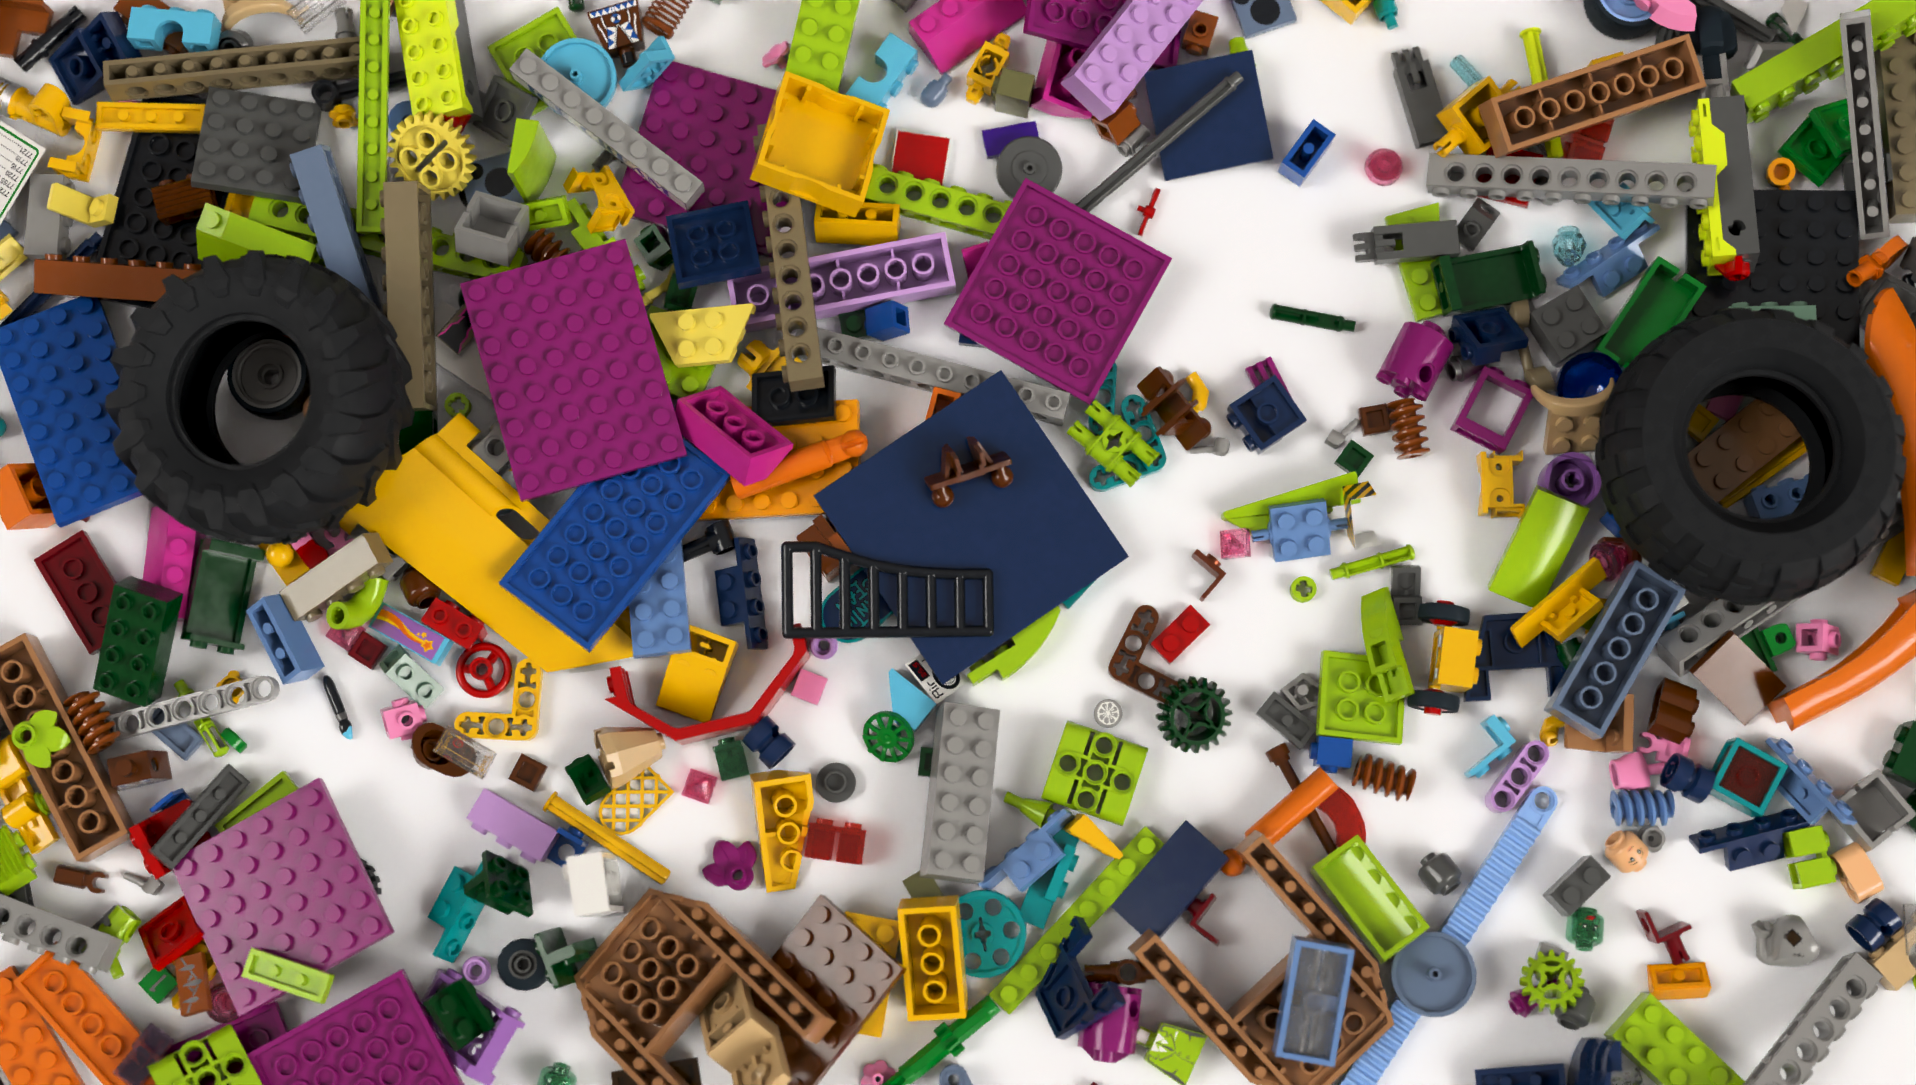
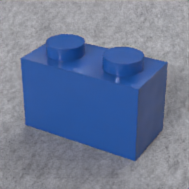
[1278,119,1336,187]

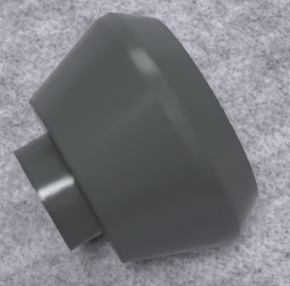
[218,30,254,50]

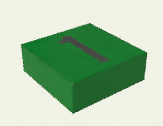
[138,967,177,1004]

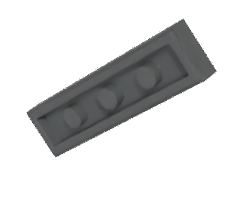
[148,763,250,870]

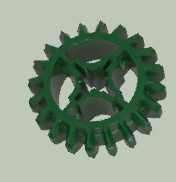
[1155,676,1233,753]

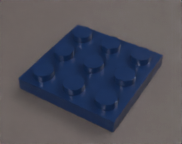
[666,200,762,290]

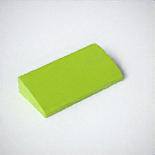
[507,118,557,202]
[1488,485,1590,607]
[1310,834,1430,965]

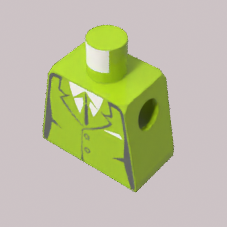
[1136,1022,1207,1085]

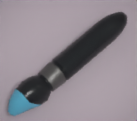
[323,675,353,740]

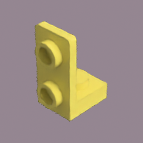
[47,183,119,228]

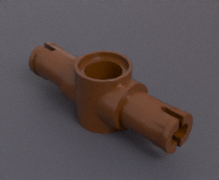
[1084,959,1156,986]

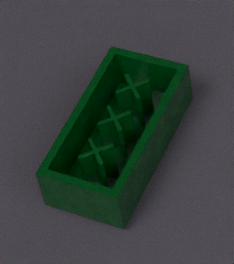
[93,576,183,707]

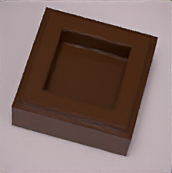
[1357,403,1391,437]
[508,753,548,792]

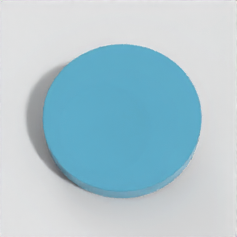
[541,38,617,116]

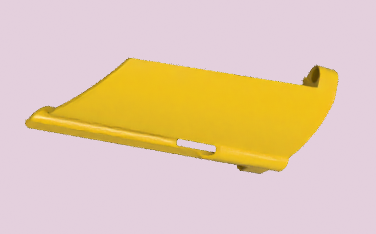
[339,413,633,672]

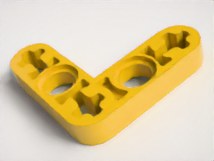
[454,658,543,741]

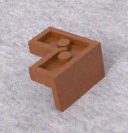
[0,0,54,59]
[797,514,852,583]

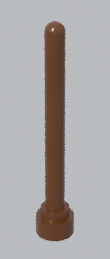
[1265,742,1337,855]

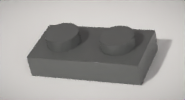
[1256,691,1316,750]

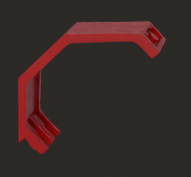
[605,623,810,745]

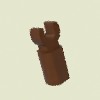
[53,864,109,894]

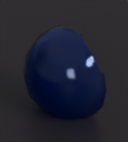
[1554,352,1622,398]

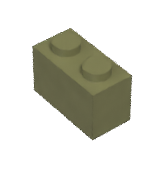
[991,68,1035,119]

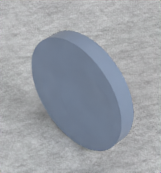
[1390,932,1476,1017]

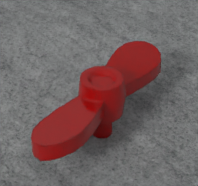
[1137,187,1160,237]

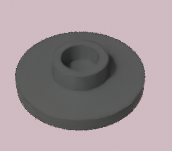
[816,763,856,803]

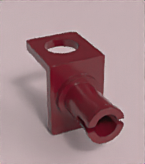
[1186,893,1220,947]
[1636,909,1692,965]

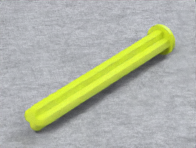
[1519,27,1564,158]

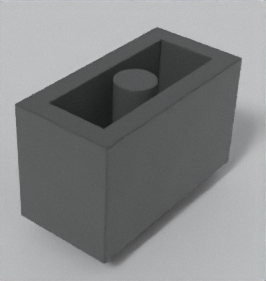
[1542,855,1611,916]

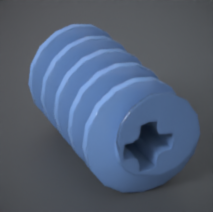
[1610,790,1675,826]

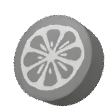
[1094,699,1123,728]

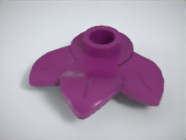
[702,840,757,891]

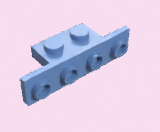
[1556,220,1660,297]
[1765,737,1858,826]
[978,808,1075,892]

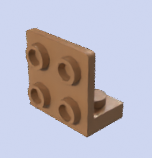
[1564,694,1634,753]

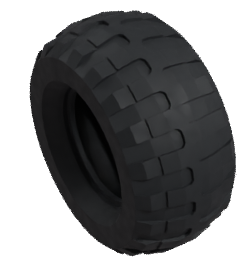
[1595,308,1906,605]

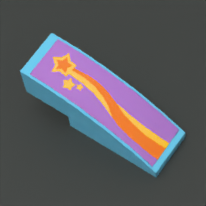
[368,602,454,667]

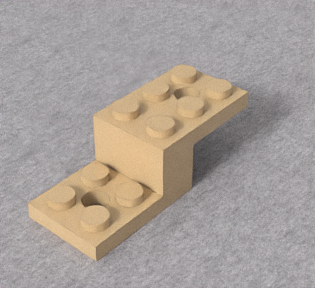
[698,972,792,1085]

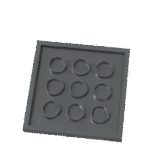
[191,86,322,203]

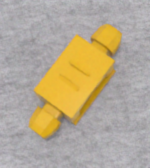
[966,33,1010,105]

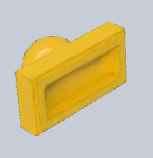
[258,542,311,586]

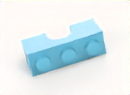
[126,5,222,53]
[845,32,919,109]

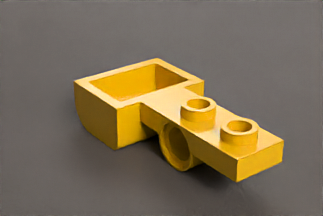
[0,734,60,854]

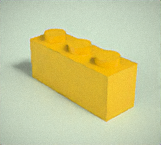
[814,202,901,245]

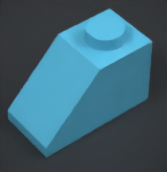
[889,668,937,732]

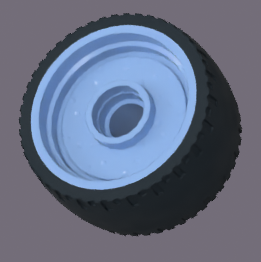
[1583,0,1657,40]

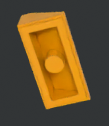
[1647,962,1711,1000]

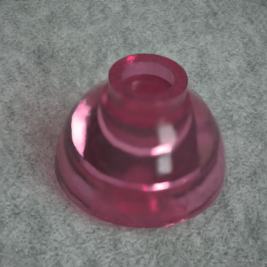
[1364,148,1403,186]
[1589,543,1628,582]
[207,982,239,1023]

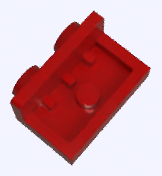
[421,597,488,650]

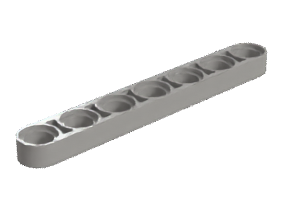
[105,676,280,742]

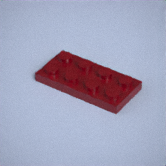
[34,530,117,655]

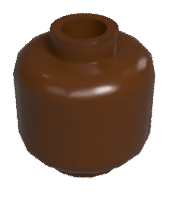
[399,567,442,609]

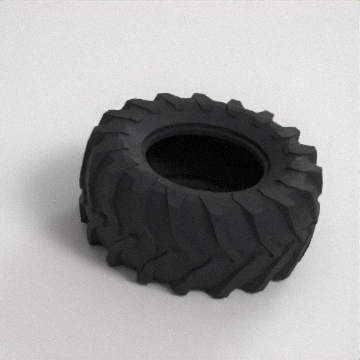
[105,250,414,545]

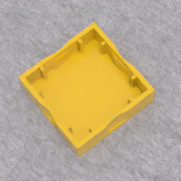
[750,71,890,218]

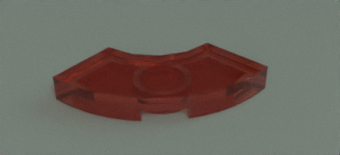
[1317,787,1366,847]

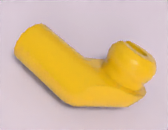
[1185,372,1209,413]
[1539,716,1565,747]

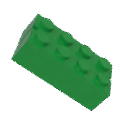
[1591,256,1707,373]

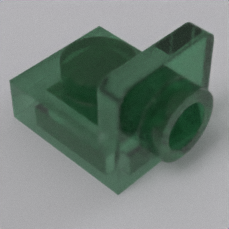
[712,737,750,782]

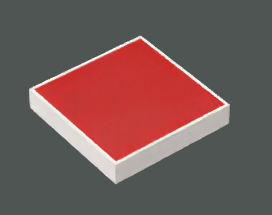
[890,129,951,186]

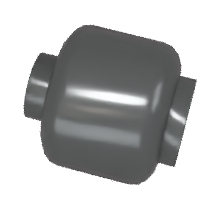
[1418,852,1462,896]
[1554,986,1596,1030]

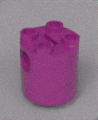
[1375,321,1454,401]
[1077,982,1142,1063]

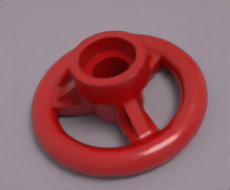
[456,642,512,698]

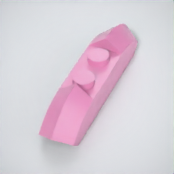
[1633,0,1697,31]

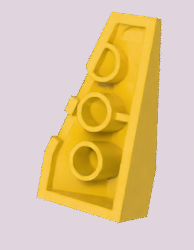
[750,770,814,893]

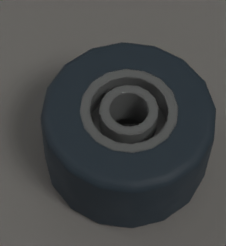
[497,938,547,991]

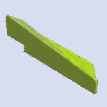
[1221,471,1361,536]

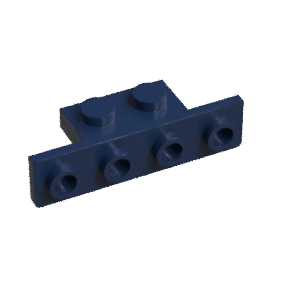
[714,537,768,650]
[1689,809,1810,871]

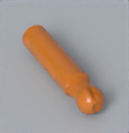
[730,429,868,500]
[1221,766,1339,877]

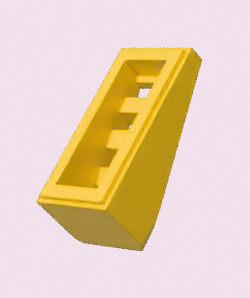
[1063,813,1123,860]

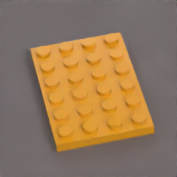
[694,399,861,522]

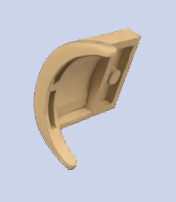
[221,0,302,32]
[1531,377,1615,455]

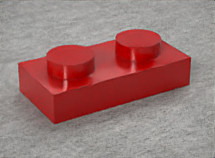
[1150,605,1210,665]

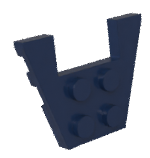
[1463,613,1566,702]
[1035,916,1126,1040]

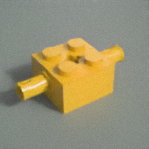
[1433,75,1521,158]

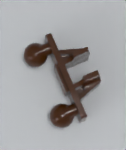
[1137,366,1211,451]
[924,436,1014,508]

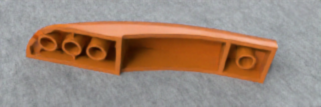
[1864,287,1916,576]
[1767,589,1916,731]

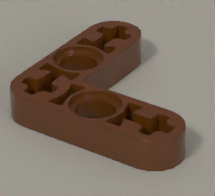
[1108,605,1184,704]

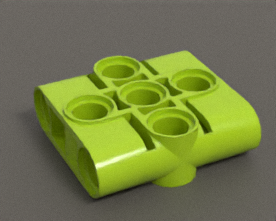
[1041,720,1148,826]
[147,1024,262,1085]

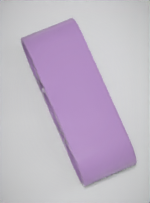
[1485,740,1549,813]

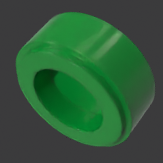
[219,727,248,754]

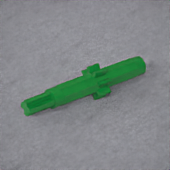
[882,995,1001,1085]

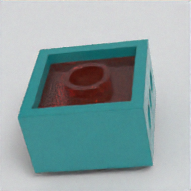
[1710,737,1788,818]

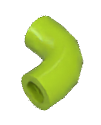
[326,575,389,630]

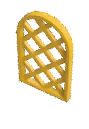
[599,766,674,835]

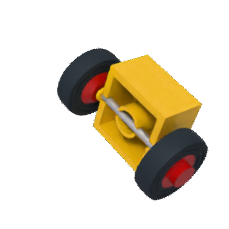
[1407,600,1482,716]

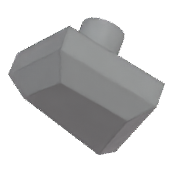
[1742,42,1795,71]
[1280,673,1319,712]

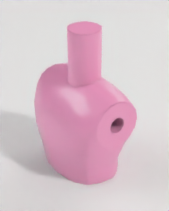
[1609,752,1665,791]

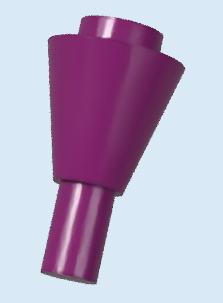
[1508,979,1557,1018]

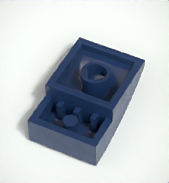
[48,11,143,105]

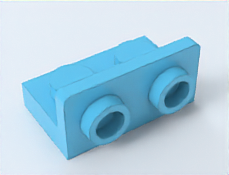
[619,36,675,91]
[1588,182,1655,240]

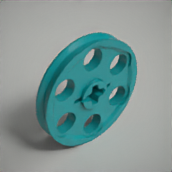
[959,890,1027,978]

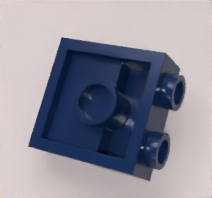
[1448,307,1529,366]
[1226,375,1307,455]

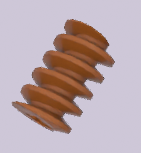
[524,228,571,263]
[1387,398,1431,460]
[63,691,121,755]
[1351,754,1416,802]

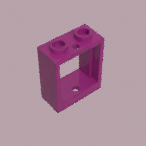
[1450,366,1533,455]

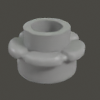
[1637,824,1666,853]

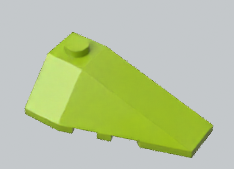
[196,203,317,263]

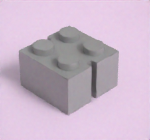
[454,191,529,267]
[1828,769,1916,852]

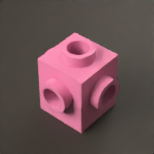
[1796,619,1842,661]
[380,697,427,740]

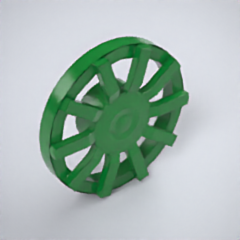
[862,711,914,763]

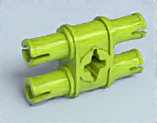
[1066,399,1160,488]

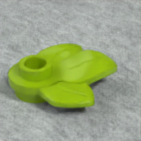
[11,710,71,768]

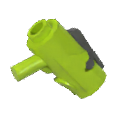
[80,904,142,979]

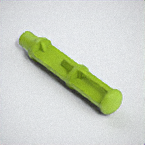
[1329,544,1415,580]
[173,679,230,758]

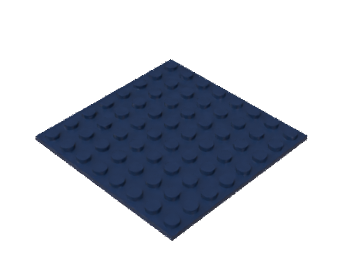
[814,370,1129,685]

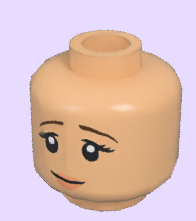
[1605,830,1648,873]

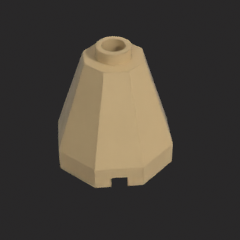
[594,727,666,789]

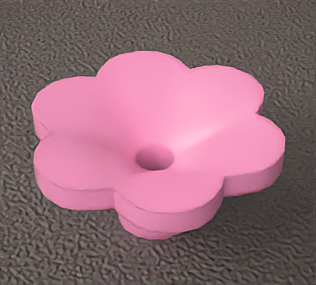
[762,41,789,69]
[861,1060,896,1085]

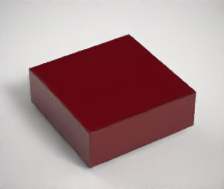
[348,631,389,670]

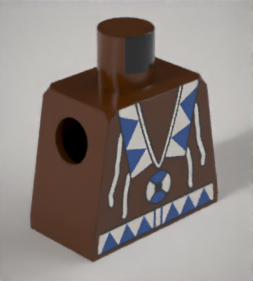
[587,0,646,68]
[107,750,173,792]

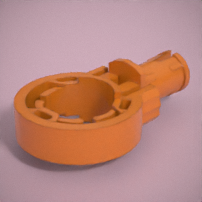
[1846,235,1909,287]

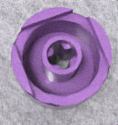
[1537,452,1601,506]

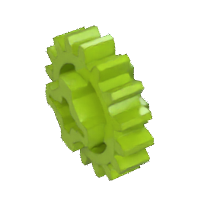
[1519,949,1585,1015]

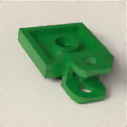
[1740,623,1796,672]

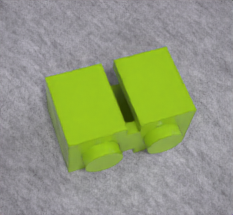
[1782,825,1837,889]

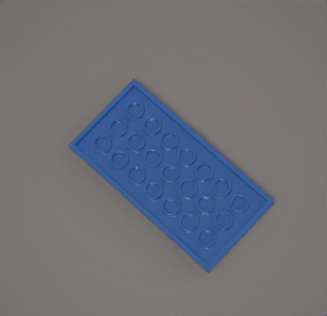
[0,296,142,528]
[499,439,731,653]

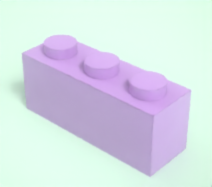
[466,788,560,864]

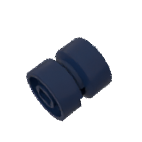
[742,715,796,770]
[1660,753,1716,804]
[1845,898,1903,953]

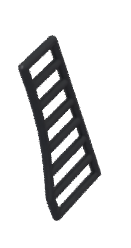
[781,541,994,639]

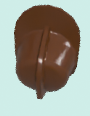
[411,723,476,777]

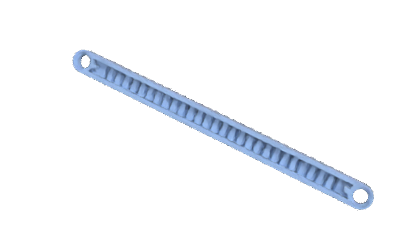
[1337,786,1558,1085]

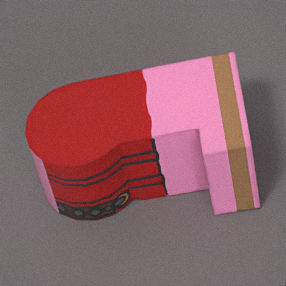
[290,531,330,569]

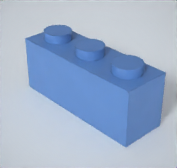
[246,594,325,685]

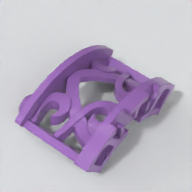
[421,968,525,1085]

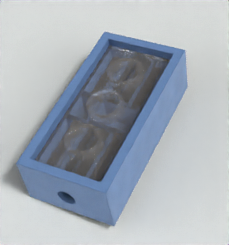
[1272,934,1355,1067]

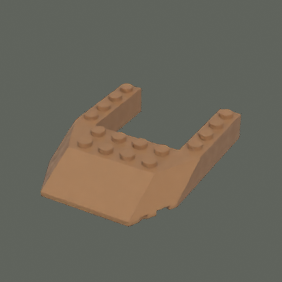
[1128,830,1394,1085]
[574,888,836,1085]

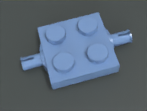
[1251,498,1348,562]

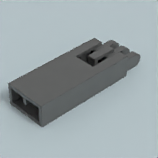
[1391,46,1448,149]
[1352,219,1460,265]

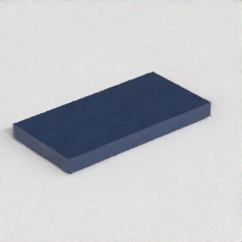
[1111,820,1230,939]

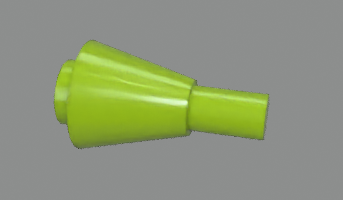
[1003,792,1056,828]

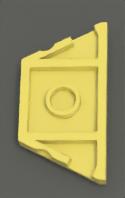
[650,303,756,368]

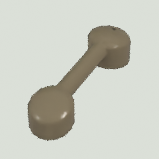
[1509,299,1555,393]

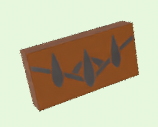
[174,952,213,1017]

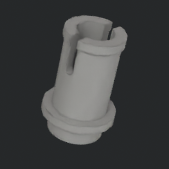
[335,7,357,39]
[1116,123,1151,157]

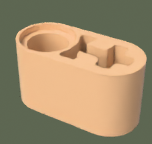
[1829,842,1884,904]

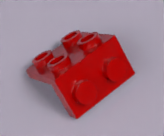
[128,798,212,880]

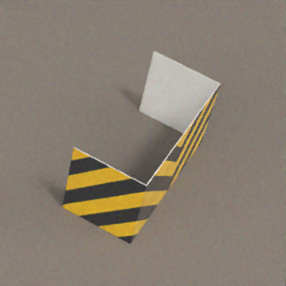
[1342,481,1382,550]

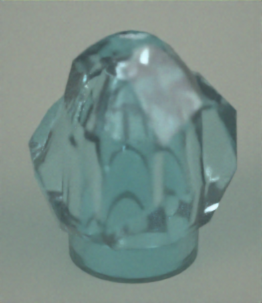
[1552,226,1587,267]

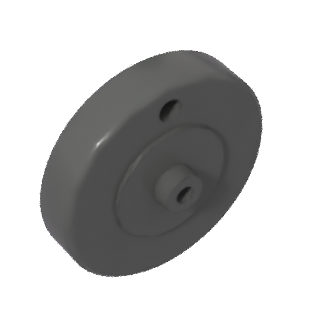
[996,136,1062,199]

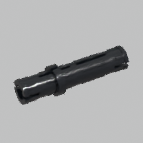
[13,5,88,73]

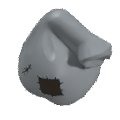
[1751,915,1821,967]

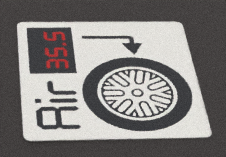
[905,653,968,704]

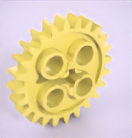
[388,111,477,201]

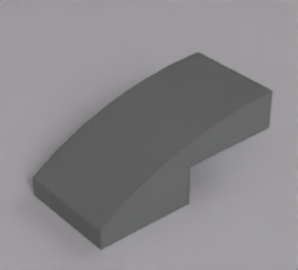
[1391,565,1422,625]

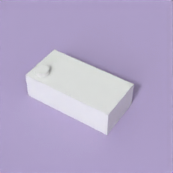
[562,851,625,917]

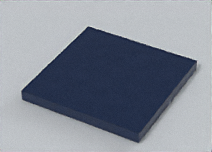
[1144,50,1274,182]

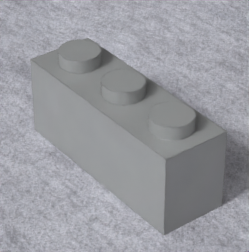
[23,174,76,262]

